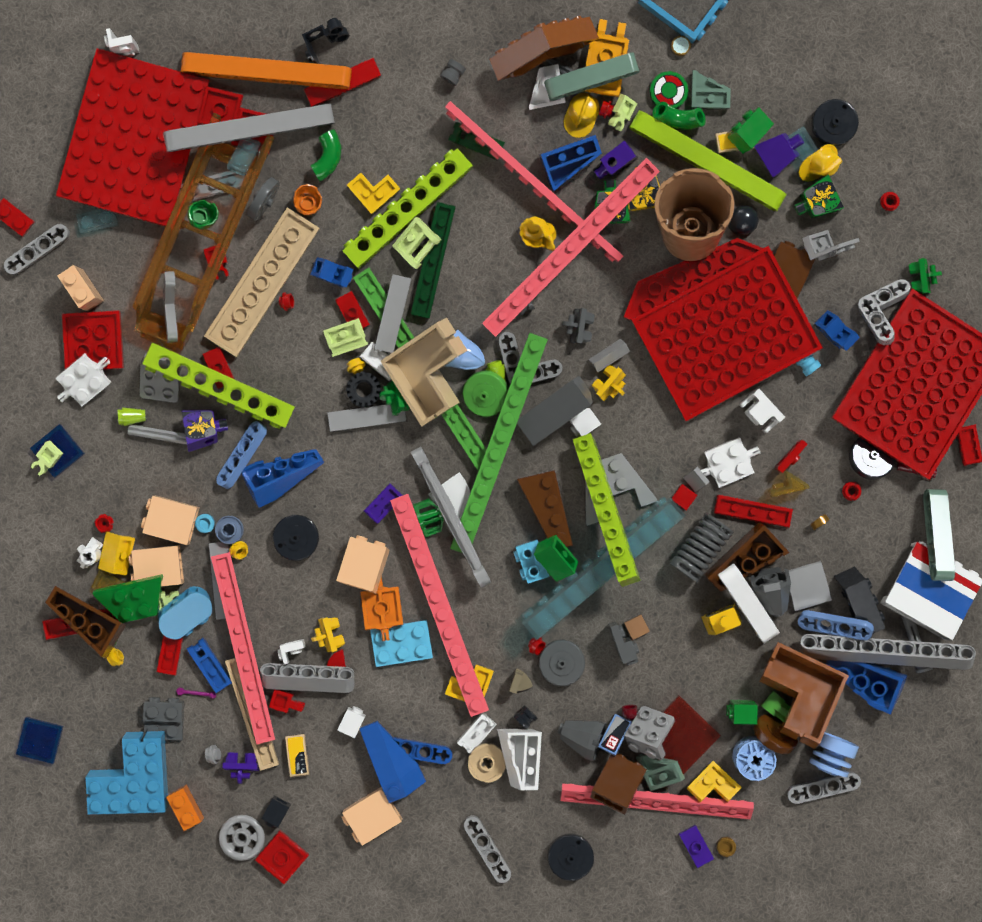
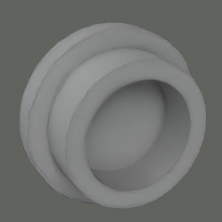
[205,745,221,764]

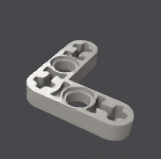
[163,271,178,343]
[858,279,910,345]
[499,332,562,384]

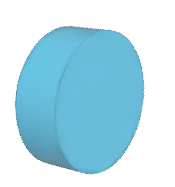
[195,514,215,533]

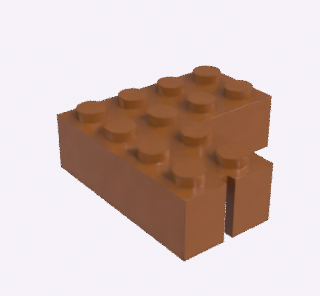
[489,16,599,81]
[759,642,849,749]

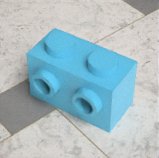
[513,539,550,584]

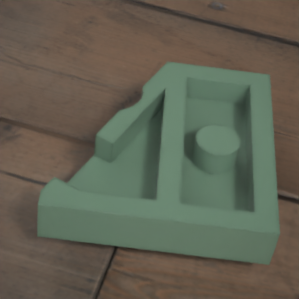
[691,70,731,109]
[636,754,685,791]

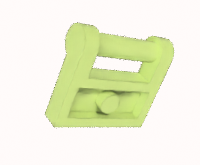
[392,217,441,269]

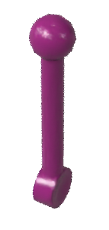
[176,687,216,699]

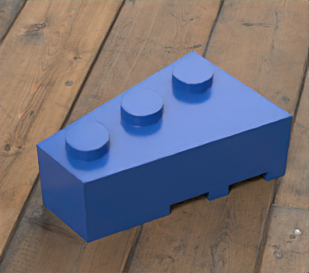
[539,135,602,191]

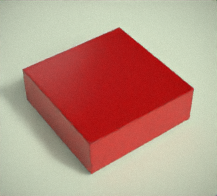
[671,484,698,510]

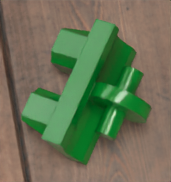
[909,258,942,294]
[379,381,410,416]

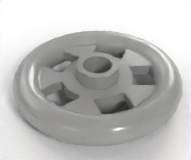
[219,815,265,861]

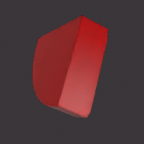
[327,649,346,667]

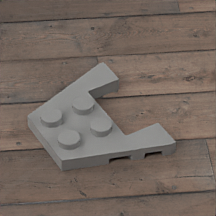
[585,453,657,526]

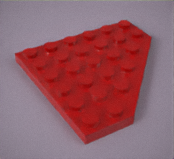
[623,238,773,321]

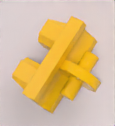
[592,365,626,401]
[311,617,345,652]

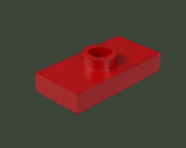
[335,291,370,329]
[202,347,235,389]
[957,424,982,466]
[775,440,808,473]

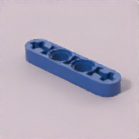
[393,737,453,764]

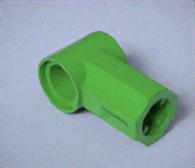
[761,691,790,722]

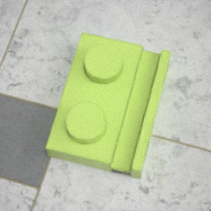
[323,318,368,357]

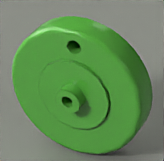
[463,371,508,417]

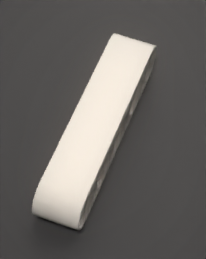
[718,563,780,644]

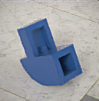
[310,257,353,288]
[814,310,860,351]

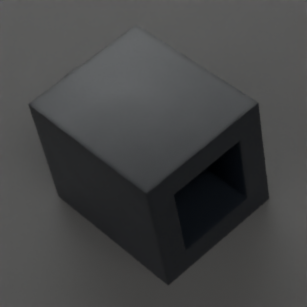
[261,795,291,828]

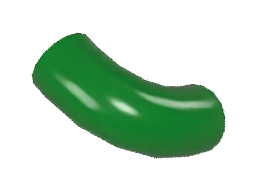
[652,102,706,130]
[311,130,342,182]

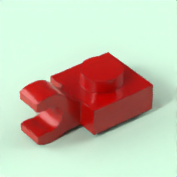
[269,689,305,713]

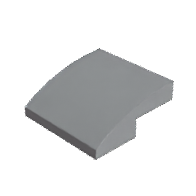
[784,561,832,611]

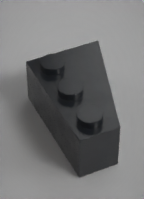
[834,566,885,634]

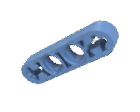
[216,421,267,489]
[798,610,874,640]

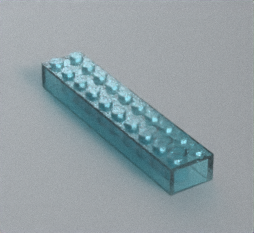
[521,497,686,640]

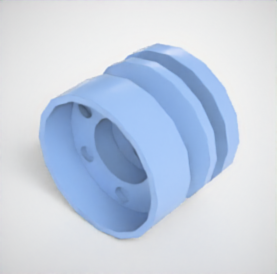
[809,732,859,777]
[732,736,777,781]

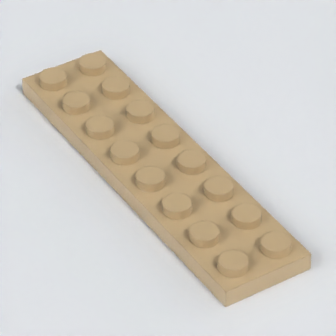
[204,207,320,357]

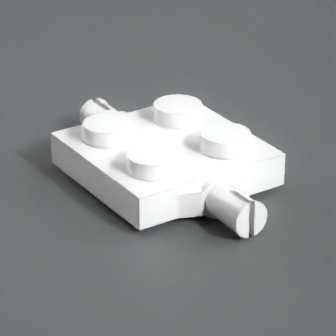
[56,353,111,406]
[701,437,761,488]

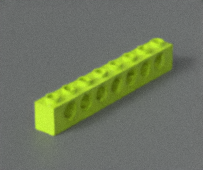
[342,148,473,269]
[142,342,295,429]
[573,433,641,587]

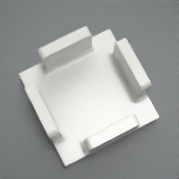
[739,389,785,433]

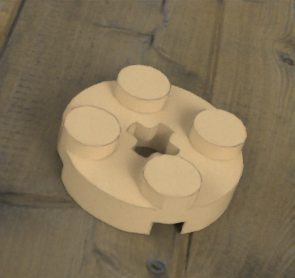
[468,743,506,783]

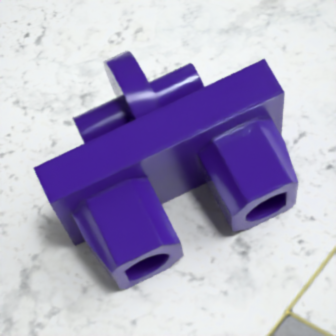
[222,752,259,784]

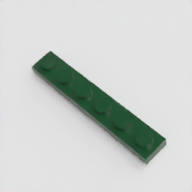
[411,202,456,319]

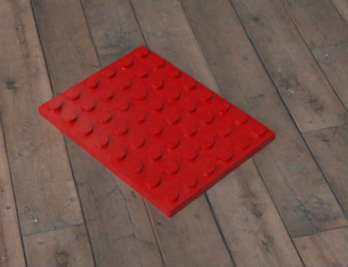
[56,48,210,228]
[631,245,823,421]
[831,289,982,480]

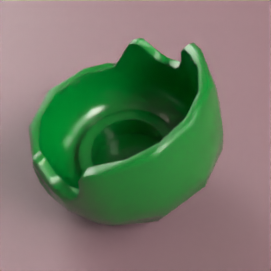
[187,200,219,230]

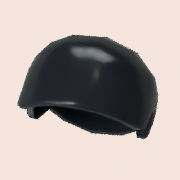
[728,206,759,235]

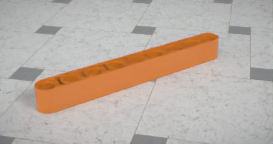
[181,52,352,89]

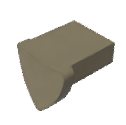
[509,668,533,694]

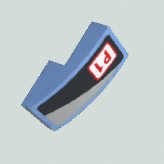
[598,714,632,756]

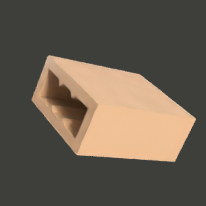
[58,265,104,312]
[141,495,200,545]
[336,535,390,594]
[129,545,184,586]
[342,787,402,846]

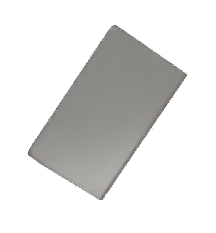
[589,339,630,372]

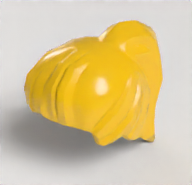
[519,216,556,251]

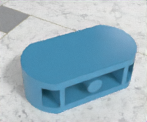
[158,586,212,639]

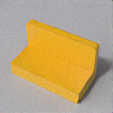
[98,532,135,575]

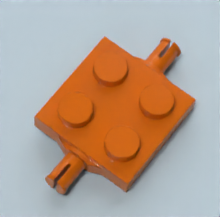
[360,576,404,641]

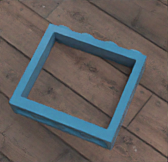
[638,0,729,44]

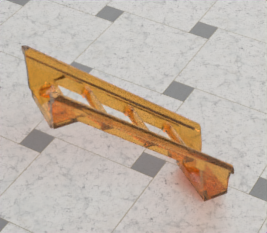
[133,113,274,351]

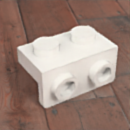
[104,28,140,57]

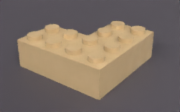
[380,318,468,426]

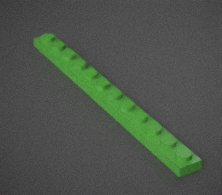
[353,268,486,471]
[450,332,548,553]

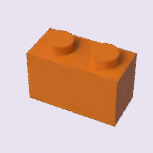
[166,784,204,831]

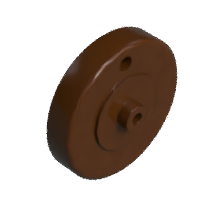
[754,715,798,754]

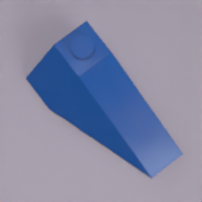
[241,449,324,508]
[826,660,907,715]
[360,721,426,803]

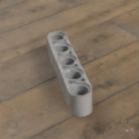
[260,663,355,693]

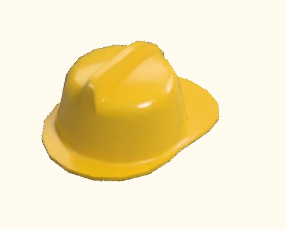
[564,93,600,138]
[798,144,842,182]

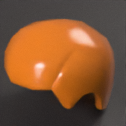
[293,184,322,216]

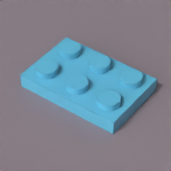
[370,620,433,667]

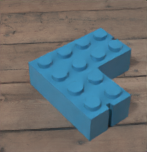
[85,731,168,815]

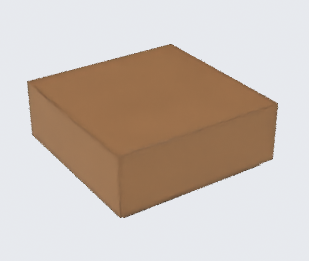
[624,614,650,640]

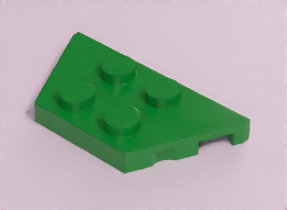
[92,574,164,623]

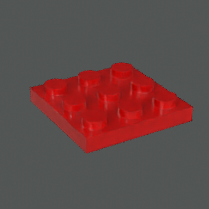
[62,310,124,369]

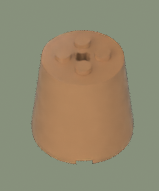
[655,168,734,261]

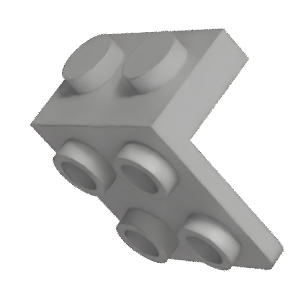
[802,230,860,261]
[140,354,183,402]
[624,706,675,760]

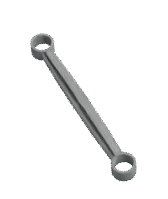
[411,447,491,588]

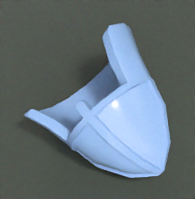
[444,330,485,370]

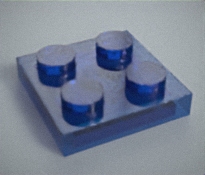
[30,424,85,478]
[16,717,64,764]

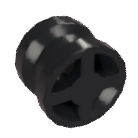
[514,705,538,729]

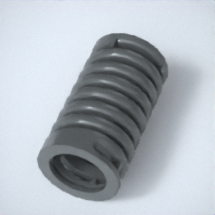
[670,513,734,583]

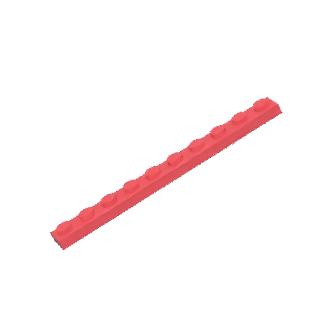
[211,552,275,745]
[560,784,754,820]

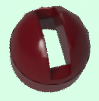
[622,705,637,720]

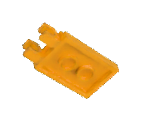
[585,19,629,97]

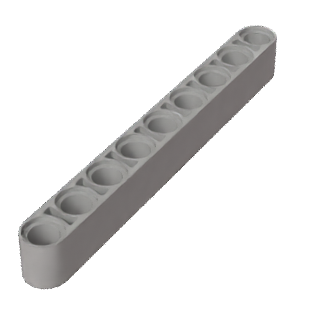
[163,104,335,152]
[800,634,976,670]

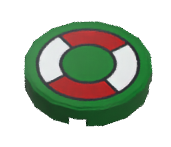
[650,71,688,109]

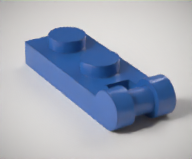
[187,638,232,693]

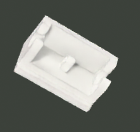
[457,712,497,753]

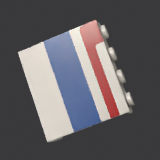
[880,541,982,641]

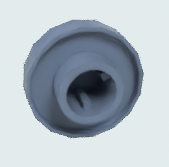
[215,516,244,544]

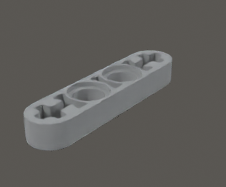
[4,224,70,275]
[787,772,861,804]
[464,815,511,883]

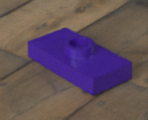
[364,483,403,524]
[679,825,714,868]

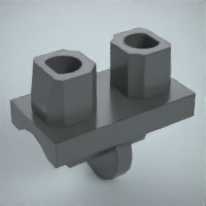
[562,308,595,343]

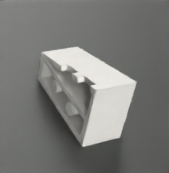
[497,729,542,790]

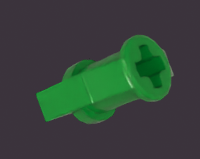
[413,499,444,537]

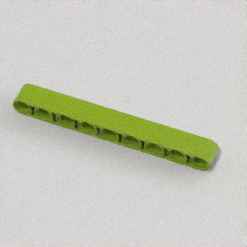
[629,110,787,212]

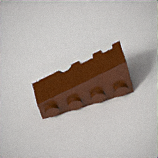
[517,470,572,547]
[704,522,790,592]
[45,586,126,659]

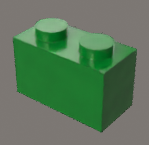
[727,107,774,154]
[534,535,578,582]
[726,700,758,725]

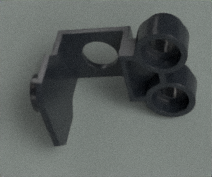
[302,18,350,64]

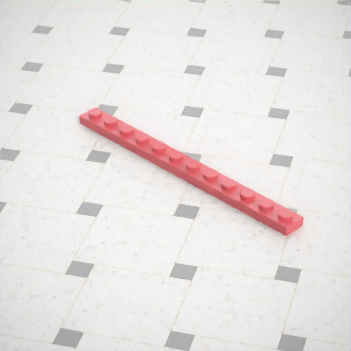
[445,101,623,262]
[482,158,660,337]
[390,494,489,717]

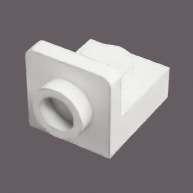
[278,639,305,664]

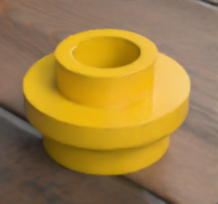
[347,358,366,374]
[229,541,248,560]
[107,648,124,667]

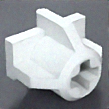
[77,537,103,569]

